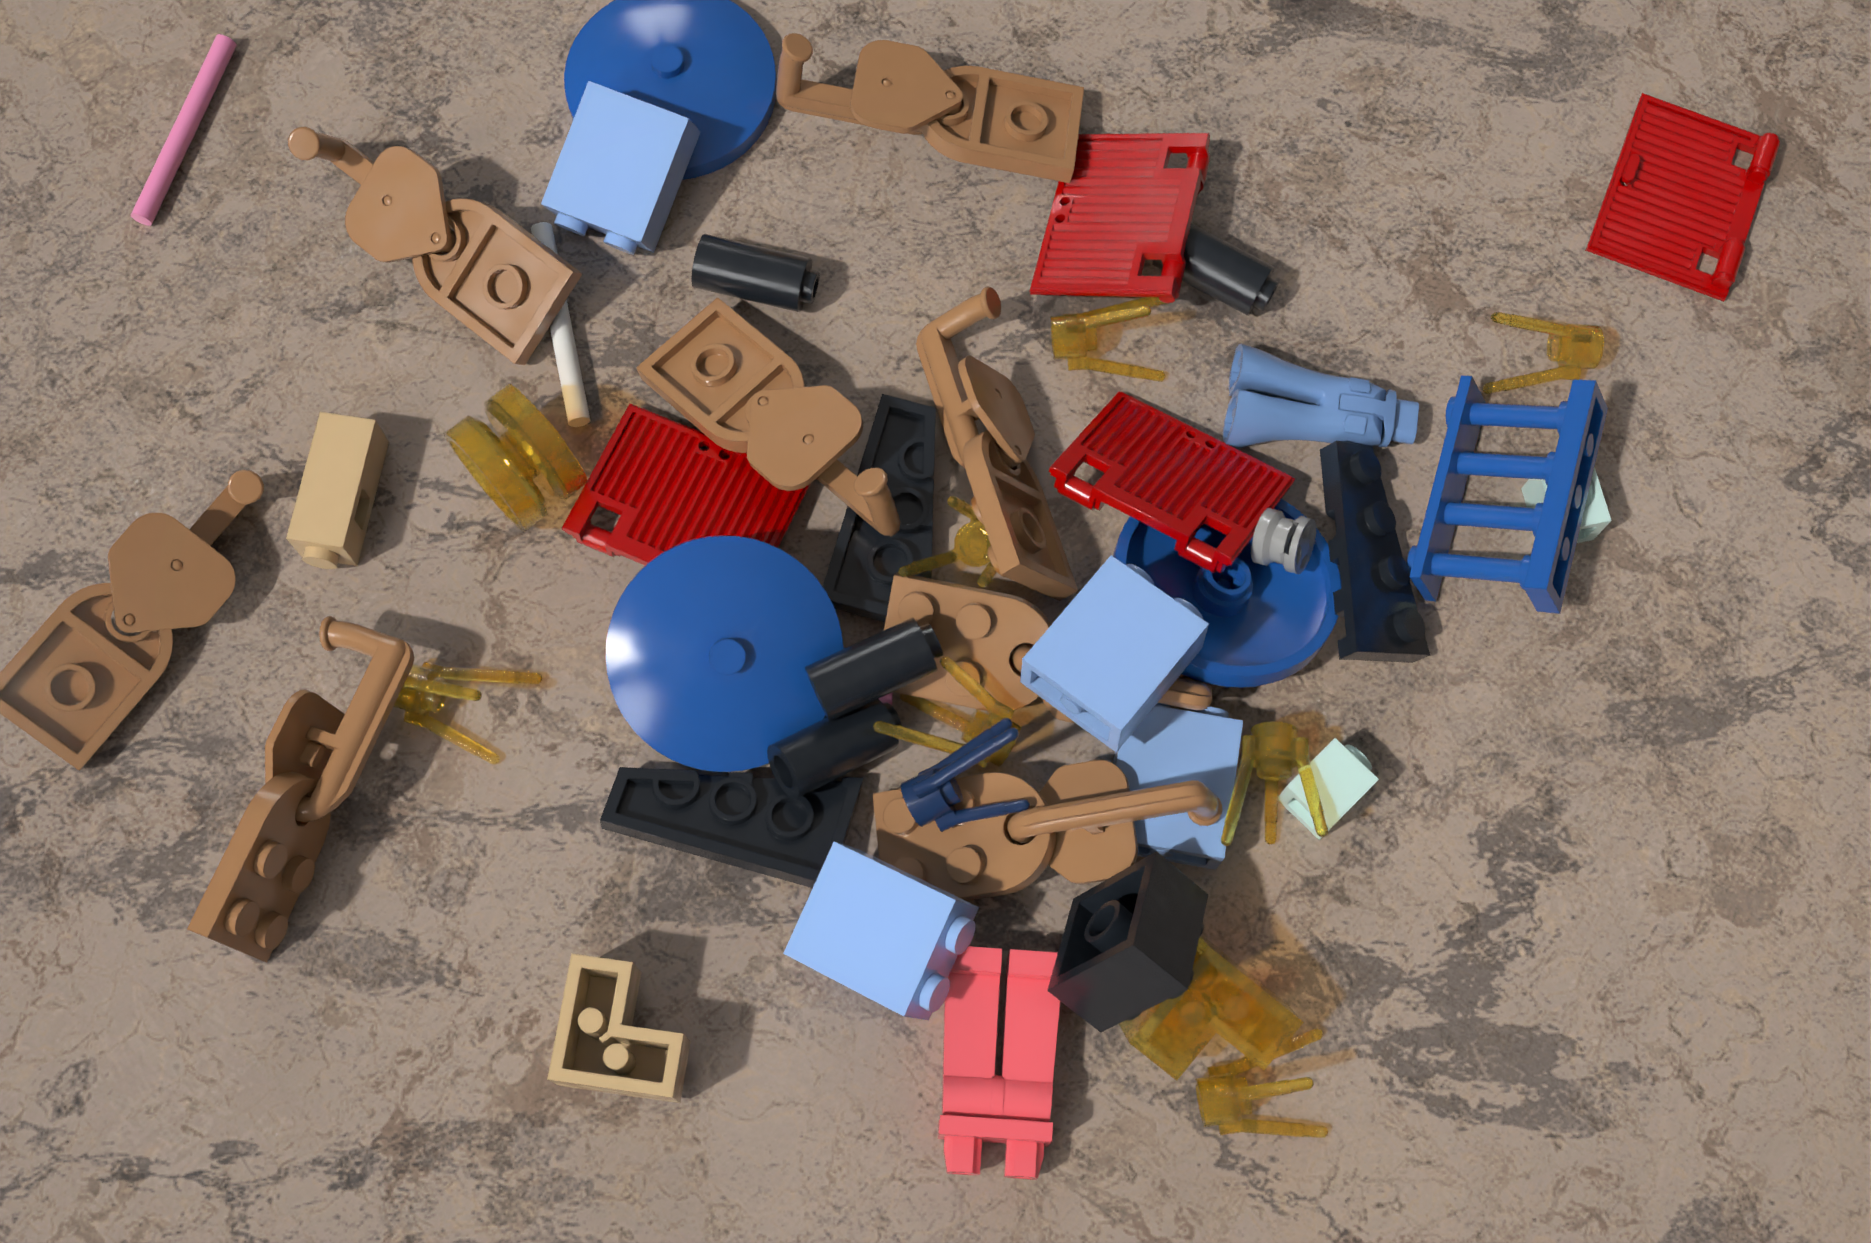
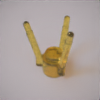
[1050,297,1166,382]
[1482,312,1604,394]
[898,496,998,588]
[873,656,1021,768]
[393,662,542,765]
[1221,722,1328,846]
[1195,1028,1328,1138]

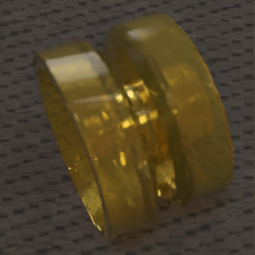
[443,384,588,532]

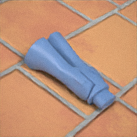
[1223,344,1419,449]

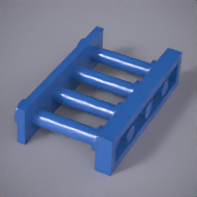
[1407,375,1608,614]

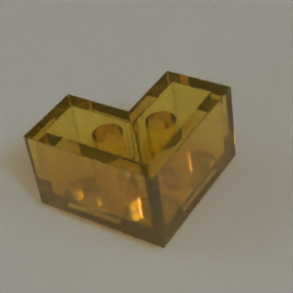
[1119,935,1304,1081]

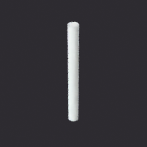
[531,222,591,427]

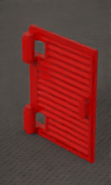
[1585,93,1780,302]
[1029,133,1211,303]
[1048,391,1295,573]
[562,403,811,565]

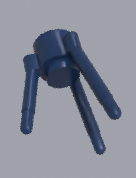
[900,718,1030,832]

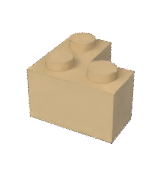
[547,953,691,1103]

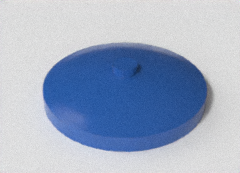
[564,0,777,180]
[1113,499,1342,688]
[606,535,843,772]

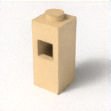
[286,412,389,569]

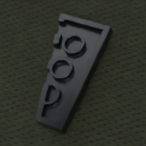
[823,394,936,622]
[1320,441,1430,663]
[600,767,863,888]

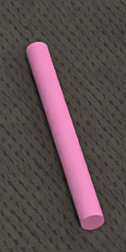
[131,34,237,226]

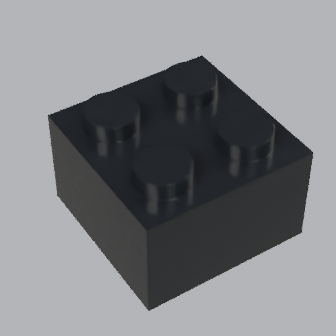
[1047,851,1209,1033]

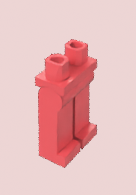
[938,946,1060,1180]

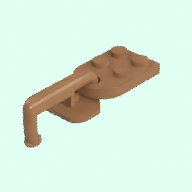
[776,33,1084,183]
[288,127,582,365]
[916,286,1078,601]
[636,297,900,537]
[0,470,264,771]
[884,572,1212,723]
[187,616,414,963]
[873,760,1222,901]

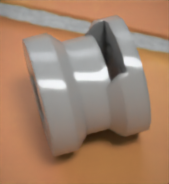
[1251,508,1316,575]

